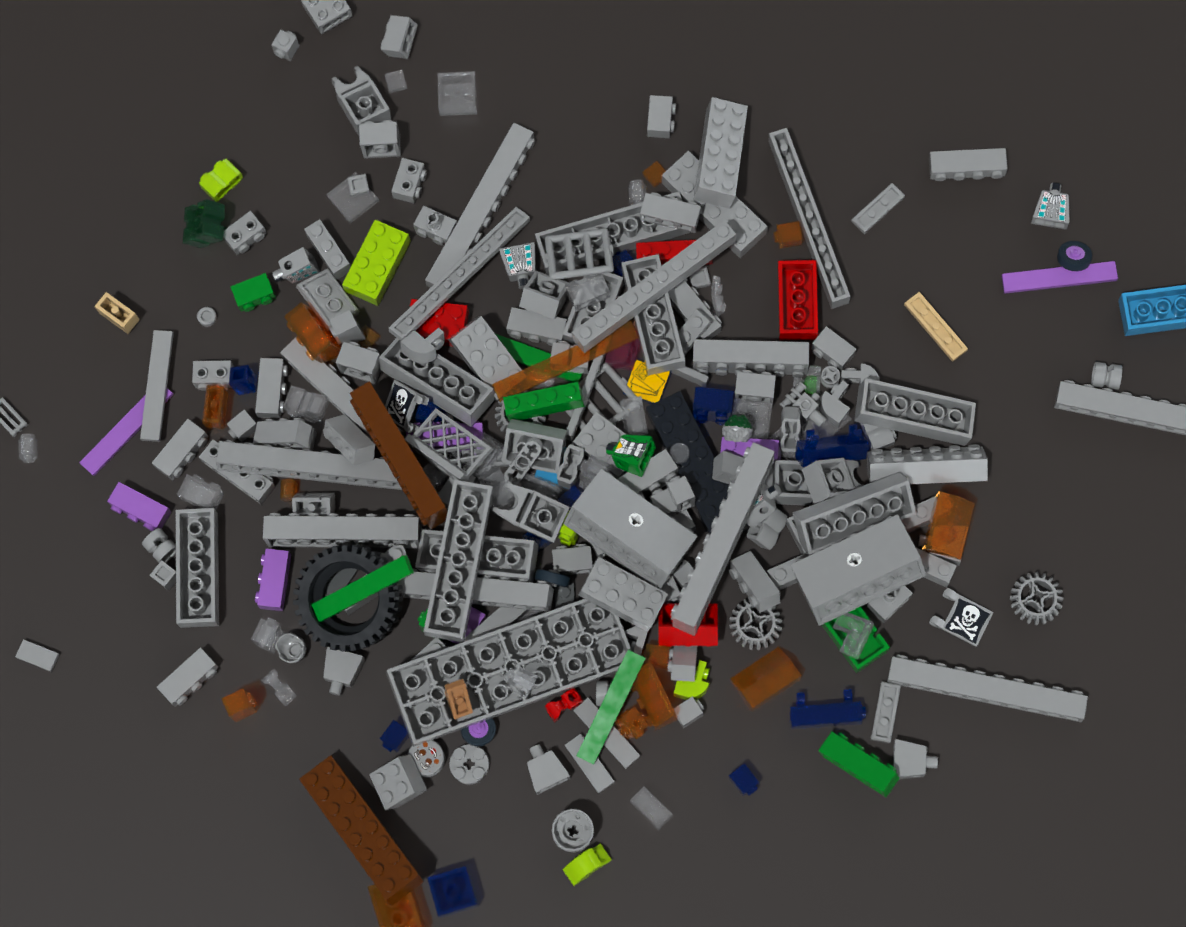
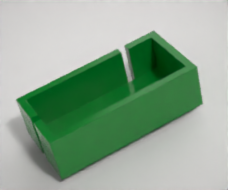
[822,607,890,674]

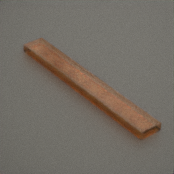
[492,321,639,402]

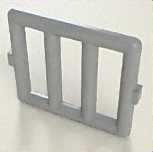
[545,228,614,280]
[565,362,641,430]

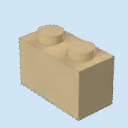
[94,292,140,334]

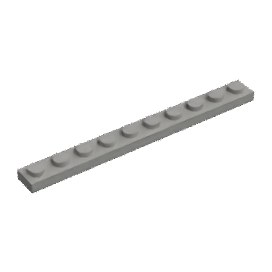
[389,207,530,341]

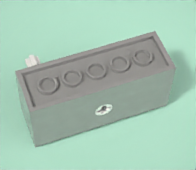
[563,469,698,590]
[791,514,926,626]

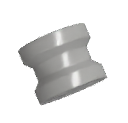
[820,366,840,388]

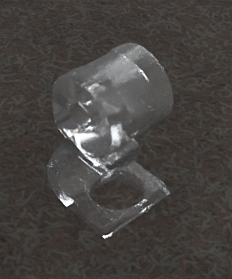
[261,669,297,706]

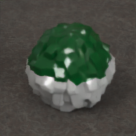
[722,415,753,442]

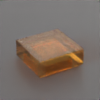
[642,161,666,188]
[357,325,380,349]

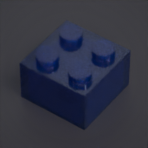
[693,387,734,425]
[427,866,478,918]

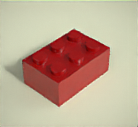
[410,299,469,347]
[659,604,718,647]

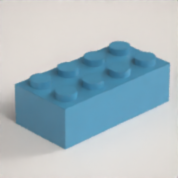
[1118,285,1186,336]

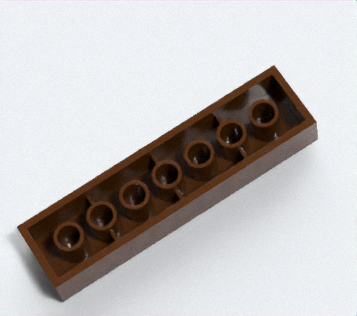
[350,381,448,530]
[299,755,424,906]

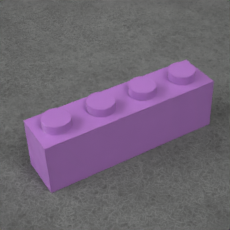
[406,421,484,453]

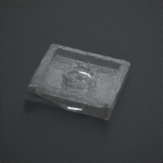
[326,172,379,223]

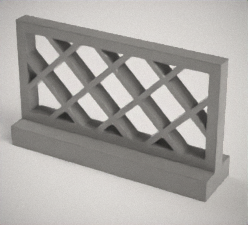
[405,408,493,482]

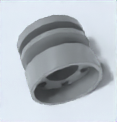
[552,809,594,853]

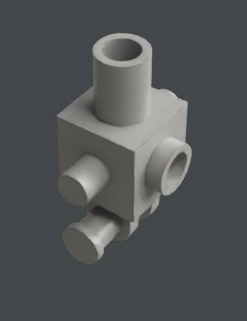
[779,381,827,428]

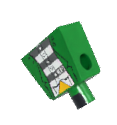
[606,435,656,477]

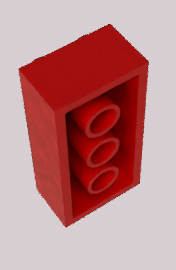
[778,260,818,340]

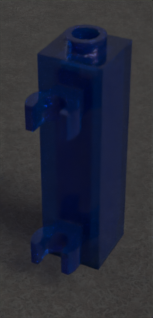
[795,424,869,467]
[789,689,866,729]

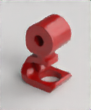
[545,688,584,723]

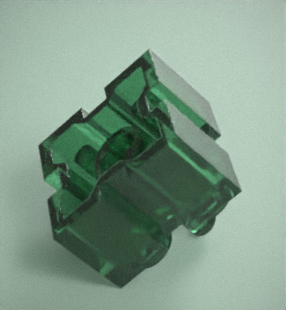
[182,199,227,248]

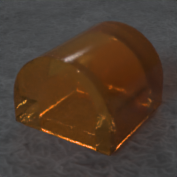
[280,479,298,502]

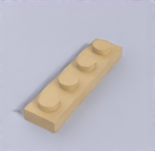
[904,292,968,362]

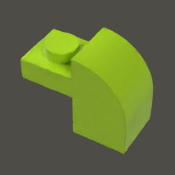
[674,660,709,700]
[563,844,612,886]

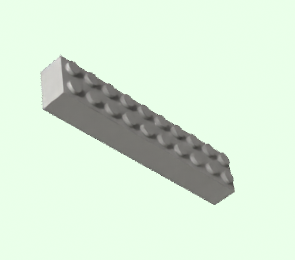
[671,442,775,636]

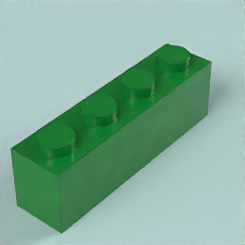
[503,382,585,421]
[818,732,900,797]

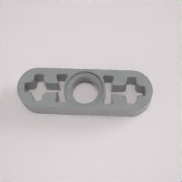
[504,437,543,485]

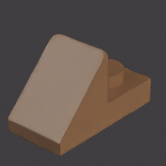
[444,679,473,720]

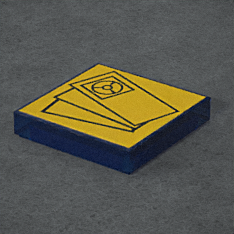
[623,359,671,404]

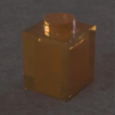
[773,221,802,249]
[641,644,670,670]

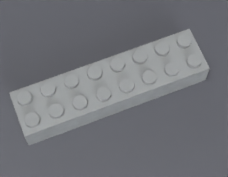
[535,191,690,275]
[424,480,494,642]
[263,513,422,548]

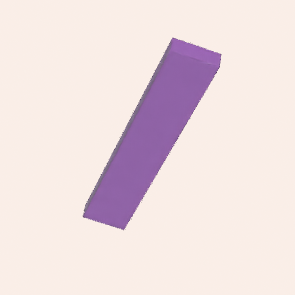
[1001,261,1118,294]
[79,388,174,476]

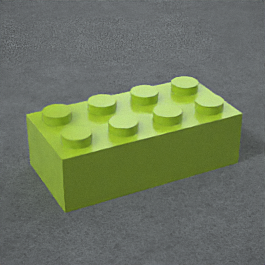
[342,220,411,306]

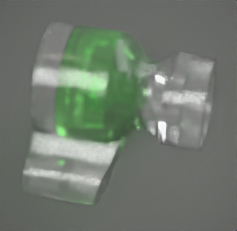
[793,365,821,395]

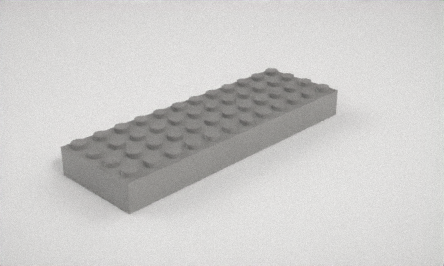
[386,599,631,747]

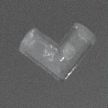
[833,613,874,660]

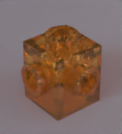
[615,707,649,739]

